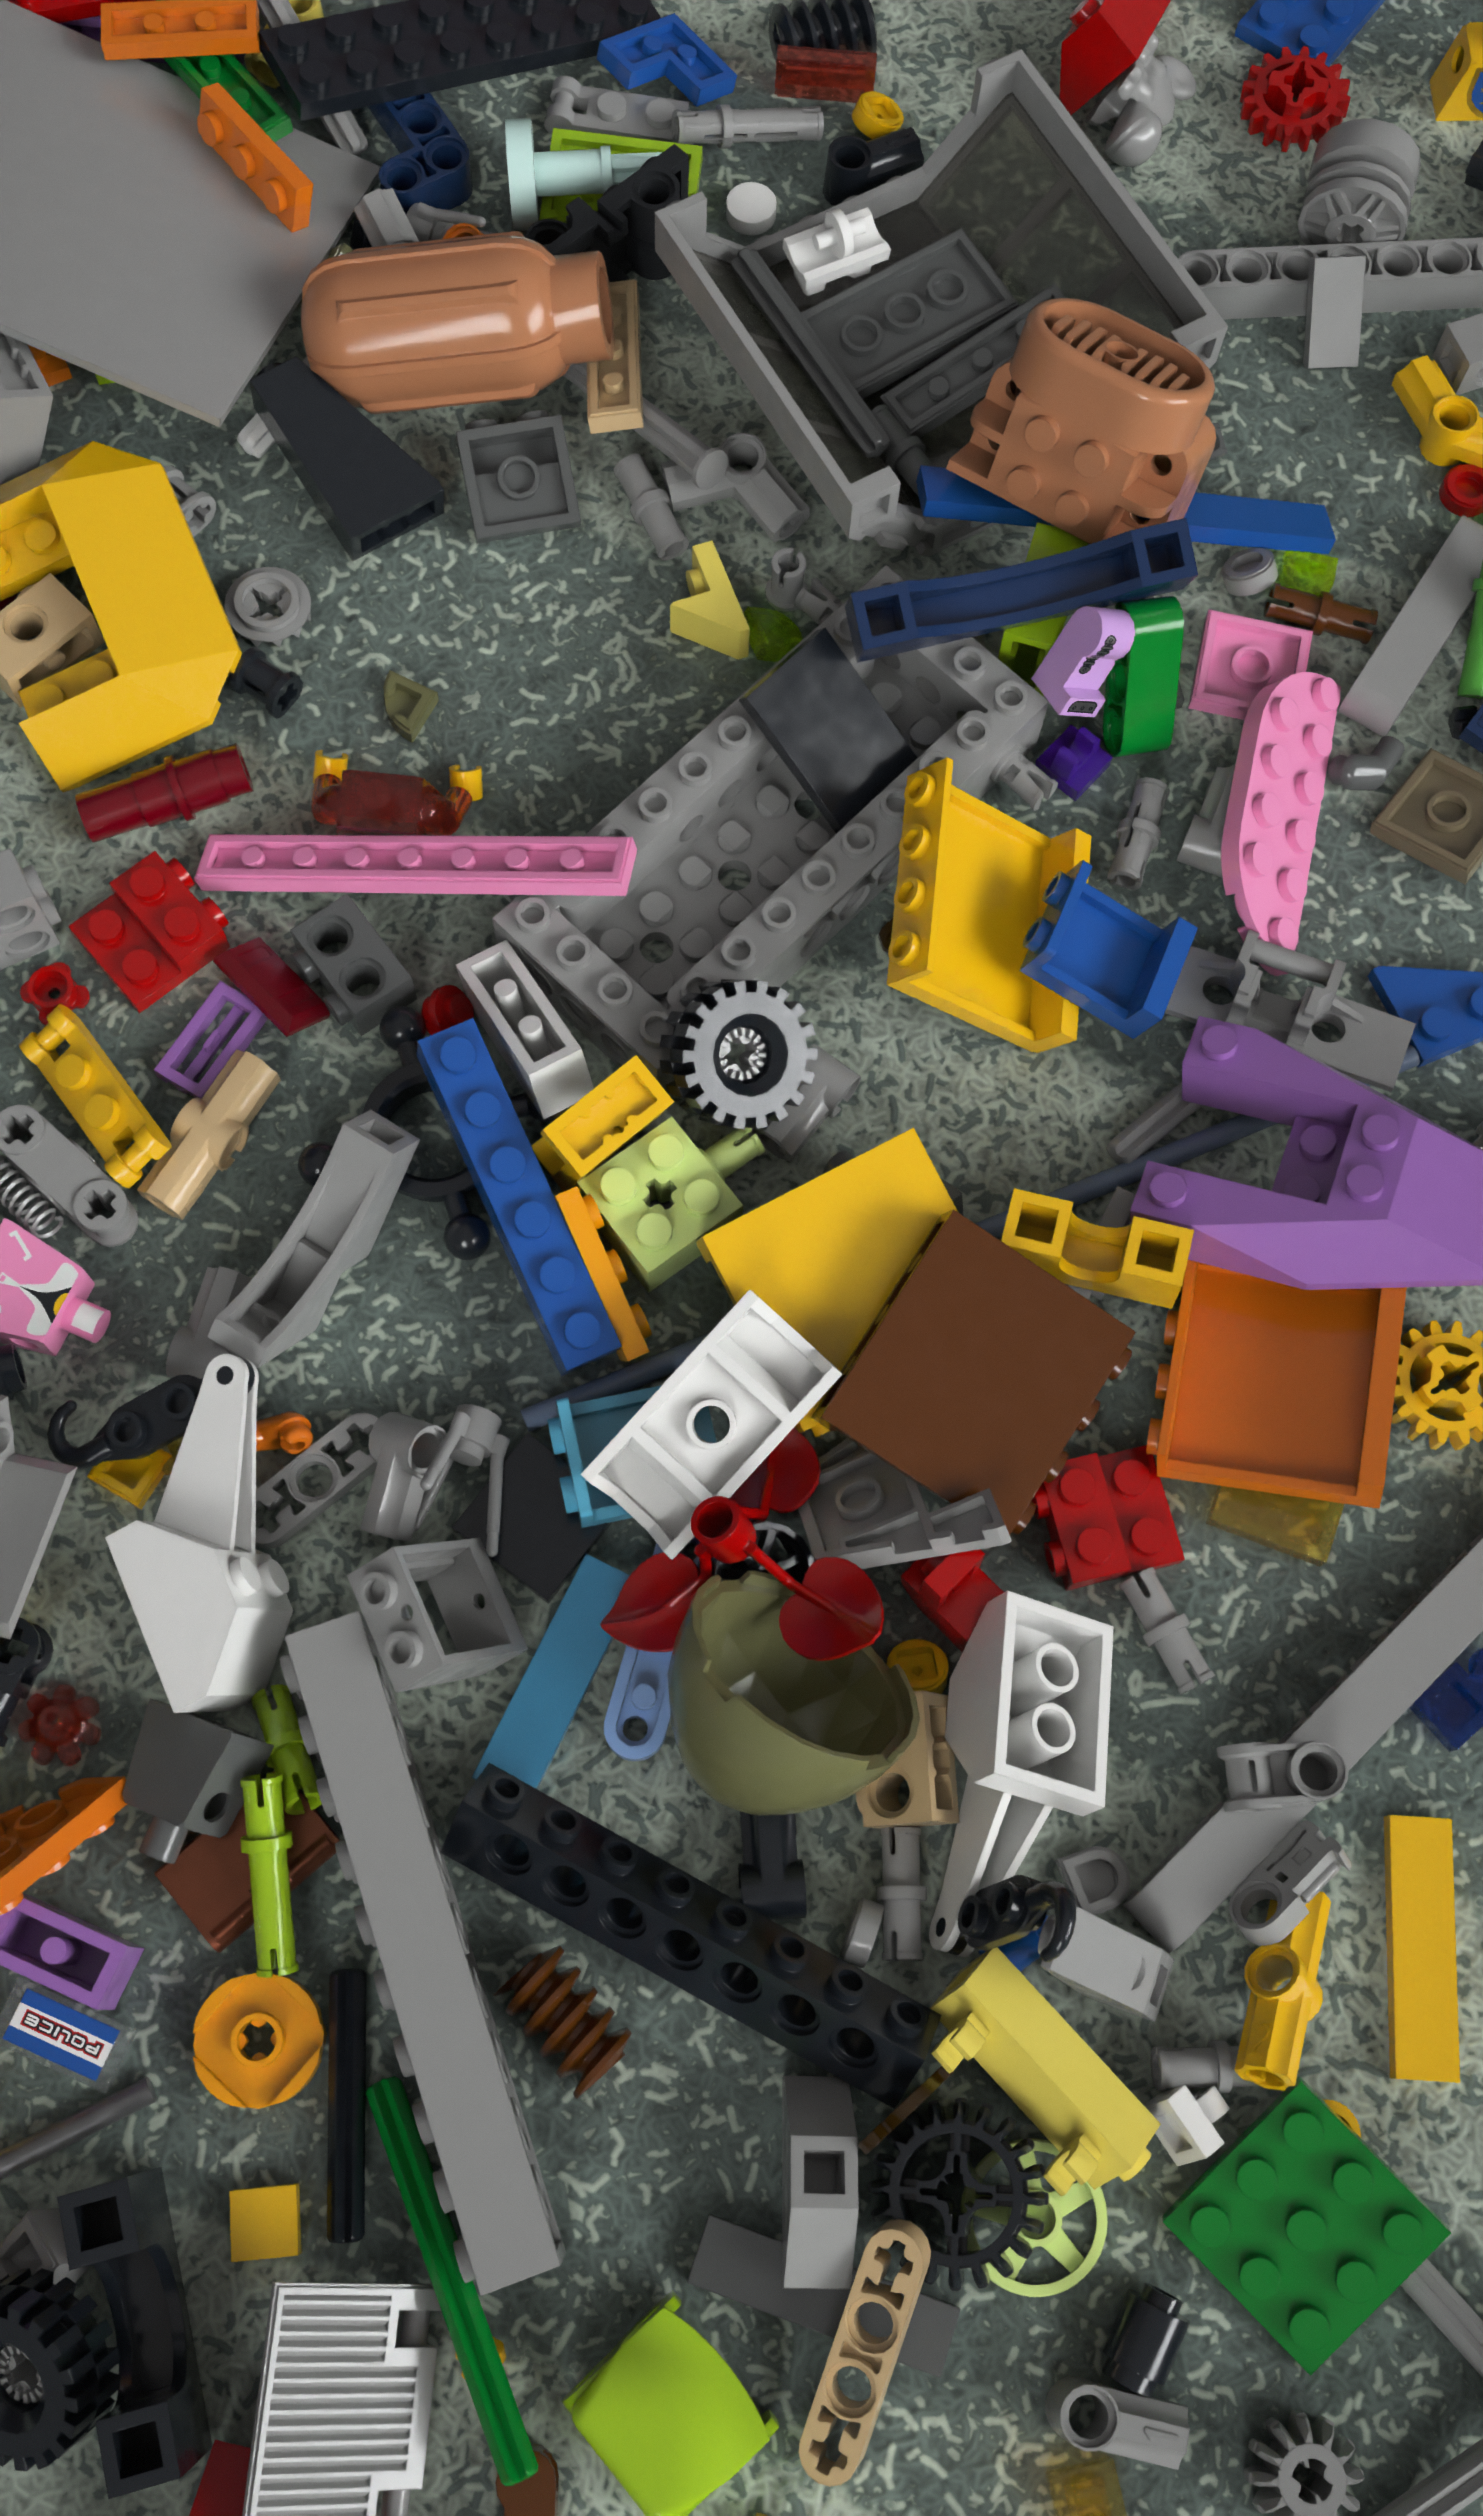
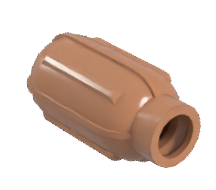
[301,231,615,414]

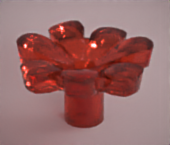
[18,1685,101,1766]

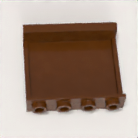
[811,1210,1136,1535]

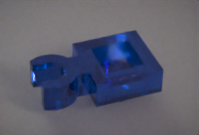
[1409,1647,1483,1752]

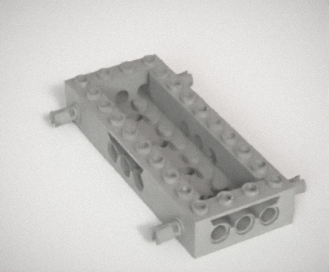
[492,565,1058,1093]

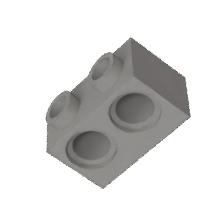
[0,848,62,970]

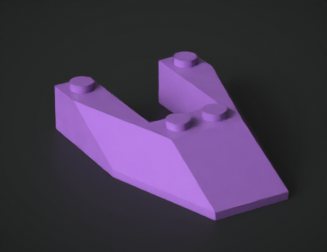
[1130,1016,1483,1290]

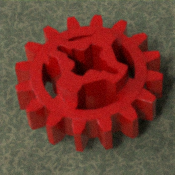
[1240,46,1351,153]

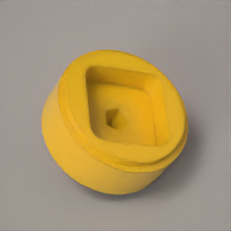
[852,91,904,139]
[887,1639,948,1694]

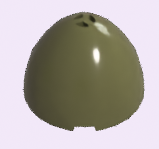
[668,1571,920,1816]

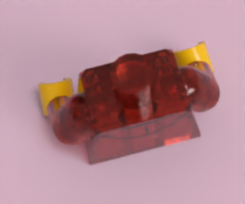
[311,750,483,836]

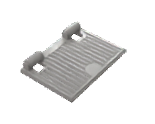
[242,2282,441,2516]

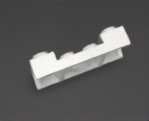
[580,1289,843,1560]

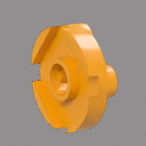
[193,1973,327,2109]

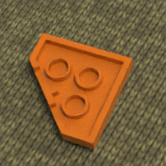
[0,1776,127,1915]

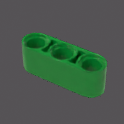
[1103,596,1184,758]

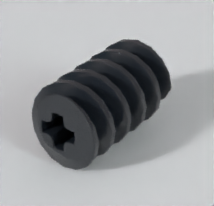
[769,0,877,72]

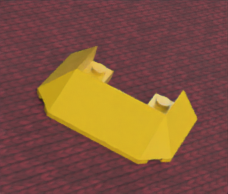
[0,441,242,793]

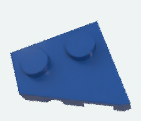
[1367,966,1483,1068]

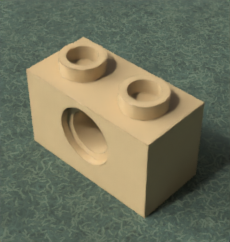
[0,573,104,708]

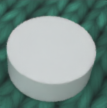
[726,182,777,235]

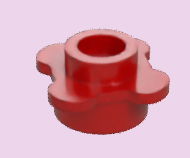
[20,962,90,1026]

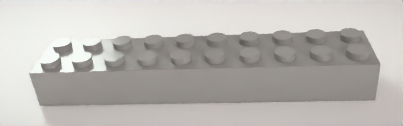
[280,1611,566,2296]

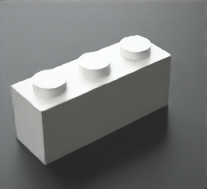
[456,939,594,1120]

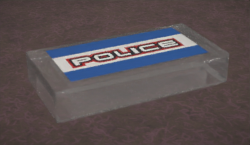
[0,1977,139,2093]

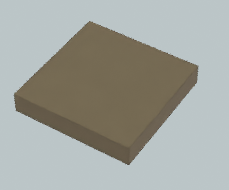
[1370,748,1483,885]

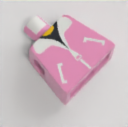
[0,1218,111,1356]

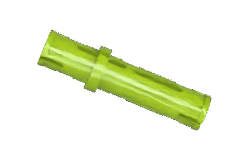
[240,1773,299,1978]

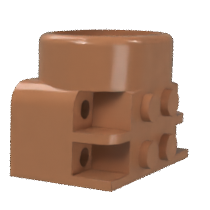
[946,298,1216,544]

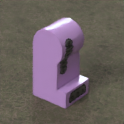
[1031,606,1135,717]

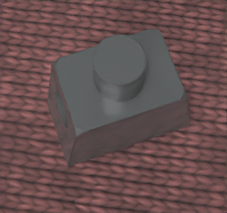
[122,1698,274,1864]

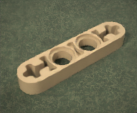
[799,2219,931,2487]

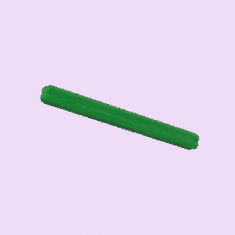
[366,2076,538,2487]

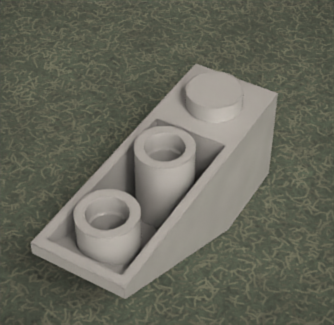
[1038,1906,1174,2022]

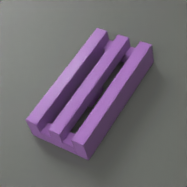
[154,981,268,1099]

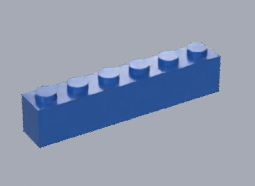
[417,1018,622,1376]

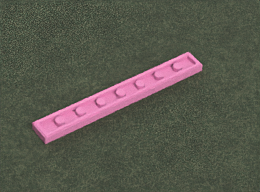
[194,834,637,896]

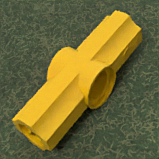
[1234,1891,1331,2091]

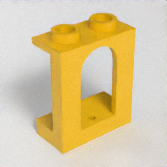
[531,1055,674,1192]

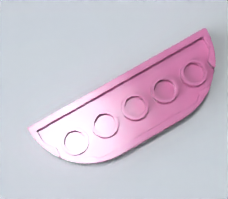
[1221,672,1341,976]

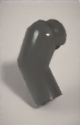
[1327,736,1405,791]

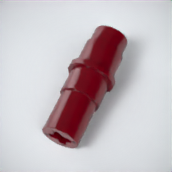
[75,743,254,843]

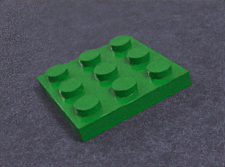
[1162,2076,1451,2376]

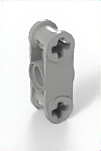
[0,1104,139,1247]

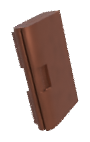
[154,1771,341,1953]

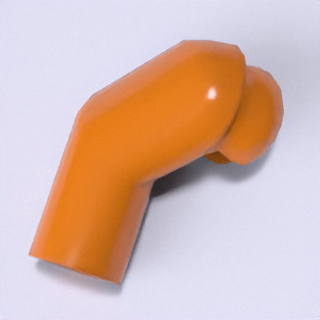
[256,1411,313,1454]

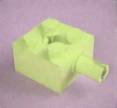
[577,1116,765,1293]

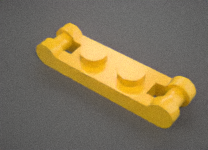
[19,1004,172,1189]

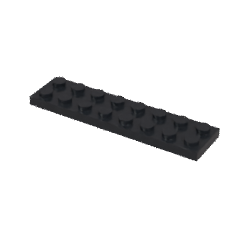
[259,0,661,121]

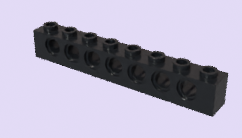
[440,1763,942,2109]

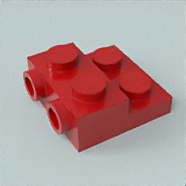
[68,851,230,1014]
[1032,1445,1185,1591]

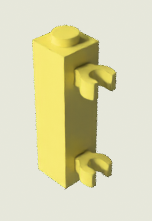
[930,1947,1161,2197]

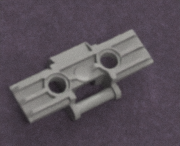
[1165,929,1416,1092]

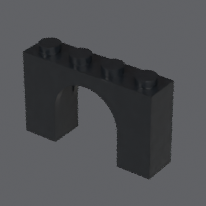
[57,2167,212,2499]

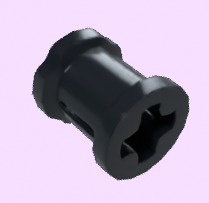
[229,647,303,719]

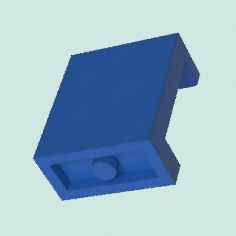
[1019,860,1198,1039]

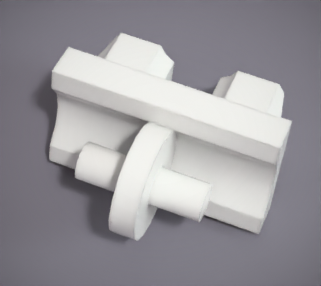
[782,207,891,296]

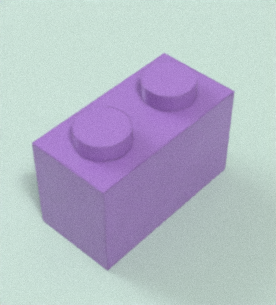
[0,1894,145,2010]

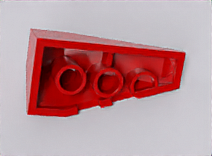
[1059,0,1171,115]

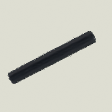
[327,1968,366,2244]

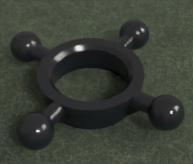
[298,1006,567,1260]

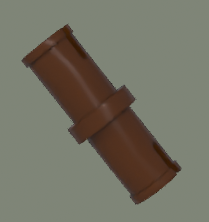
[1264,582,1378,645]

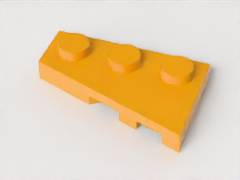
[554,1186,652,1362]

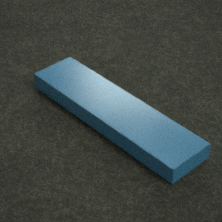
[472,1554,630,1790]

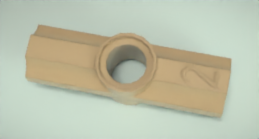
[137,1049,281,1220]

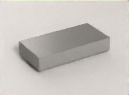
[1303,255,1366,369]

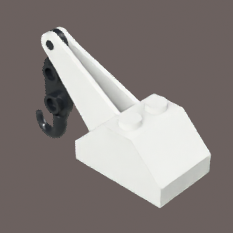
[47,1354,293,1713]
[929,1590,1114,1962]

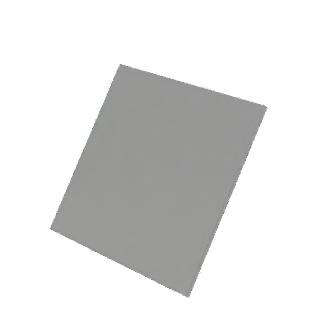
[0,0,381,427]

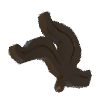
[858,2066,954,2155]

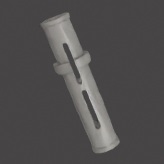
[671,104,824,148]

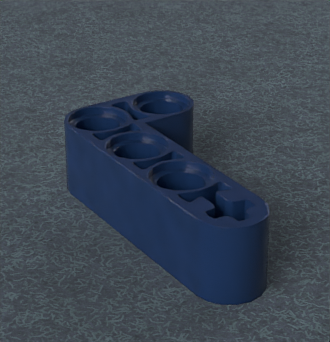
[367,93,473,214]

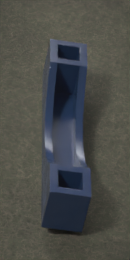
[845,518,1198,663]

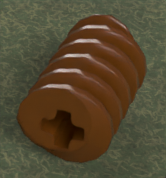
[493,1945,632,2099]

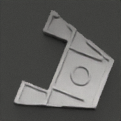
[798,1438,1012,1569]

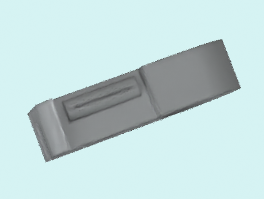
[1229,1820,1352,1946]

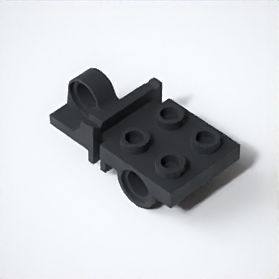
[525,144,689,282]

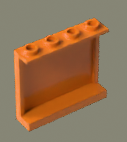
[1146,1260,1407,1509]

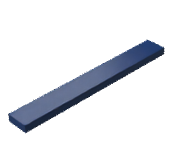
[916,465,1336,554]

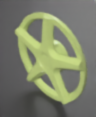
[960,2138,1108,2297]

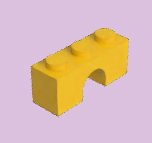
[1001,1188,1194,1309]

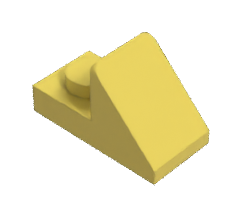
[670,540,750,660]

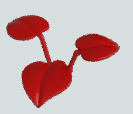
[600,1427,884,1661]

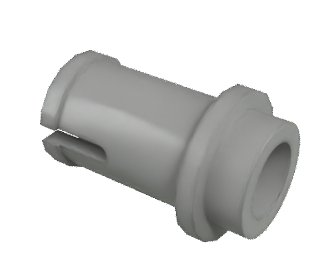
[765,548,807,612]

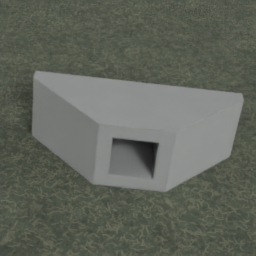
[782,2076,859,2290]

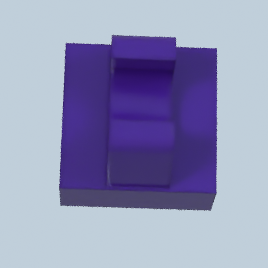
[1035,725,1113,801]

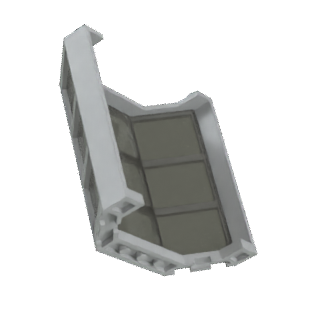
[655,49,1228,557]

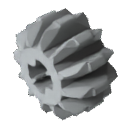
[1244,2410,1365,2516]

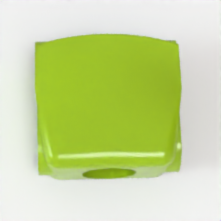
[561,2290,779,2516]

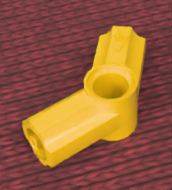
[1392,355,1483,469]

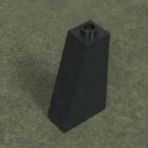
[250,356,444,561]

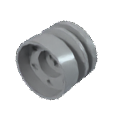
[1298,118,1421,245]

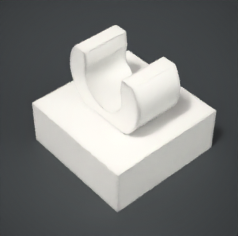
[1144,2085,1230,2166]

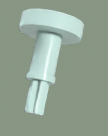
[505,118,662,231]

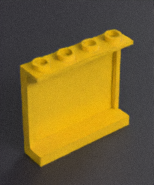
[886,757,1092,1053]
[696,1127,958,1438]

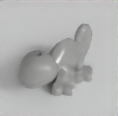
[1085,31,1196,167]

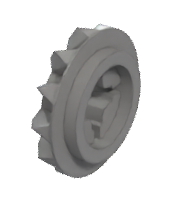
[224,567,312,648]

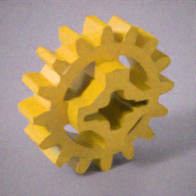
[1391,1320,1483,1451]

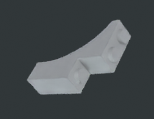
[207,1110,420,1368]

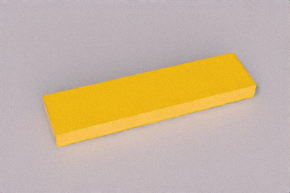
[1384,1815,1460,2083]

